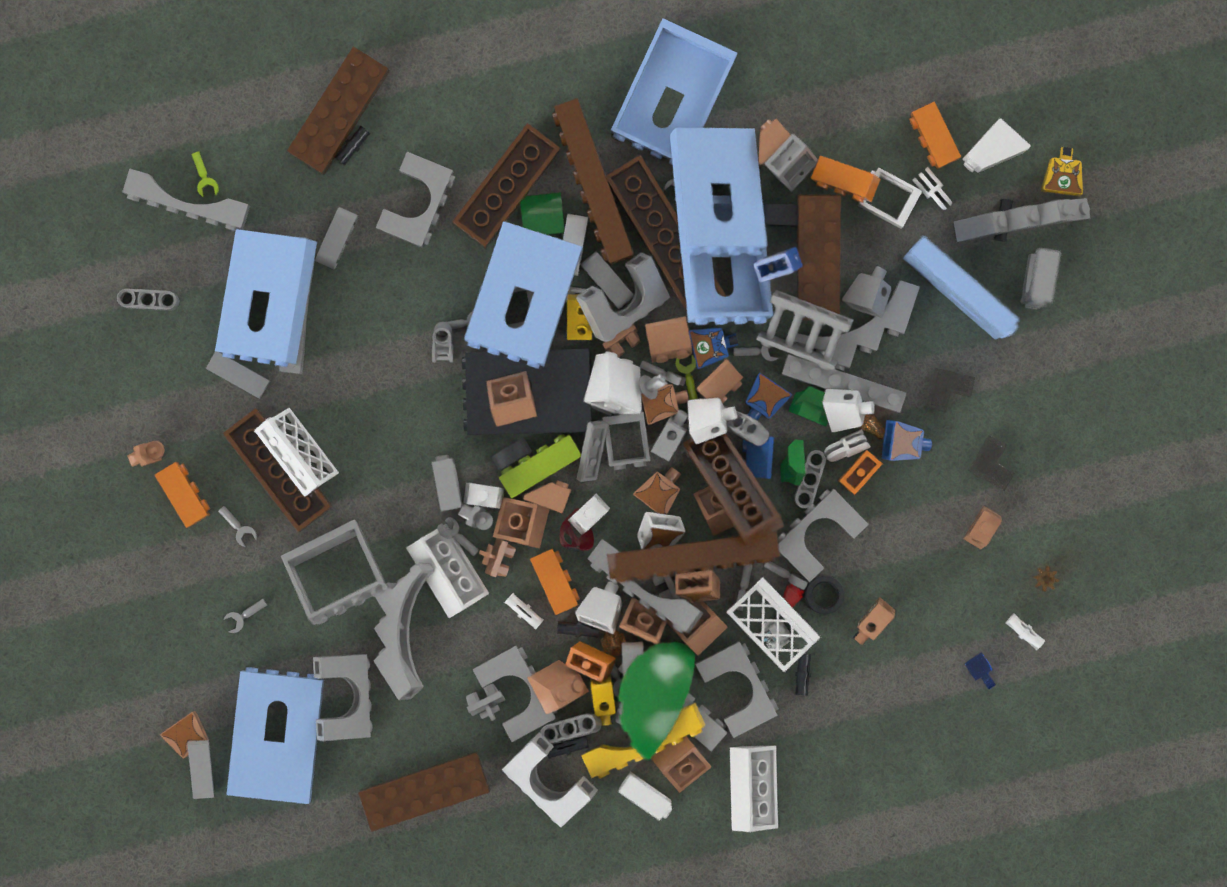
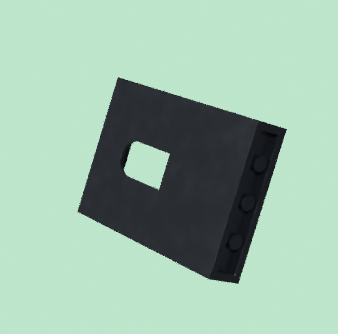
[462,349,592,435]

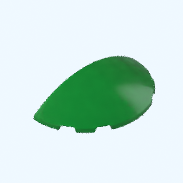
[619,642,695,760]

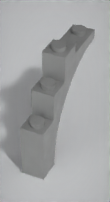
[954,198,1090,242]
[794,280,919,371]
[374,563,434,700]

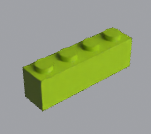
[499,434,581,499]

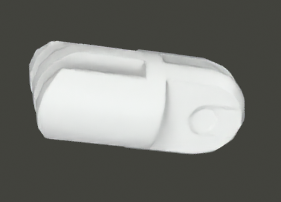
[912,167,952,210]
[824,429,870,462]

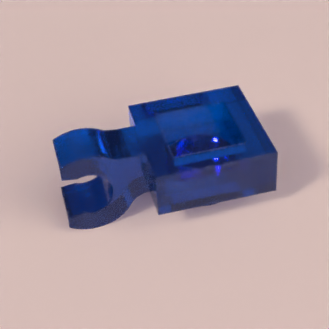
[964,652,996,689]

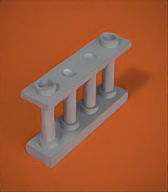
[757,290,853,370]

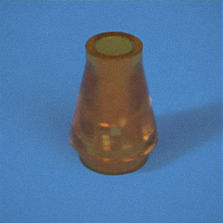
[859,414,885,440]

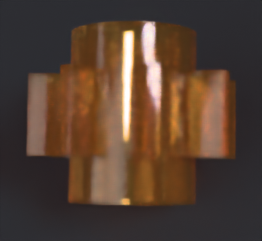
[1033,566,1059,592]
[601,630,626,656]

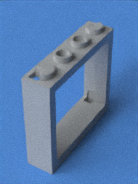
[281,519,388,625]

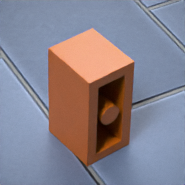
[838,450,882,495]
[565,641,616,683]

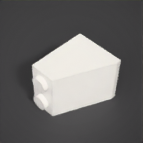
[963,118,1031,173]
[584,351,641,415]

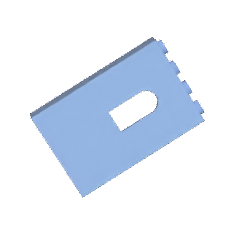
[611,19,737,165]
[670,128,767,255]
[676,196,773,325]
[464,221,583,368]
[215,229,317,367]
[902,237,1019,339]
[227,667,324,804]

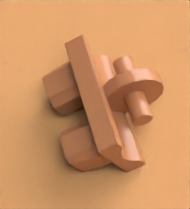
[602,324,641,358]
[127,441,164,467]
[479,538,516,577]

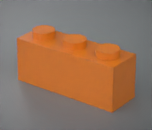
[909,101,961,170]
[811,156,881,203]
[155,462,210,528]
[530,548,580,615]

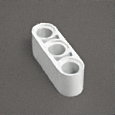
[563,214,588,276]

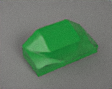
[788,386,828,427]
[780,439,806,486]

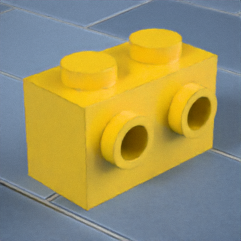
[567,294,593,340]

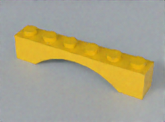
[581,703,706,779]

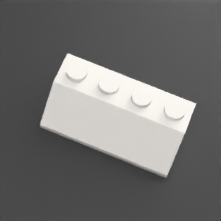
[406,523,489,618]
[730,746,778,832]

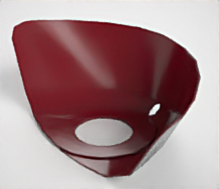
[560,508,594,552]

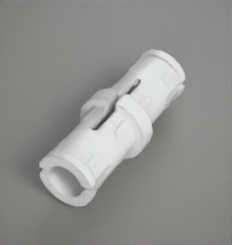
[504,593,544,630]
[1005,614,1045,650]

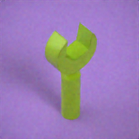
[192,152,219,197]
[675,355,698,400]

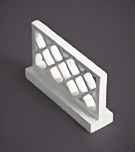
[254,408,339,496]
[727,577,820,672]

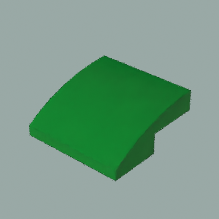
[521,192,565,235]

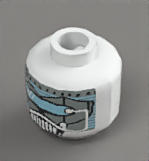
[760,622,790,649]

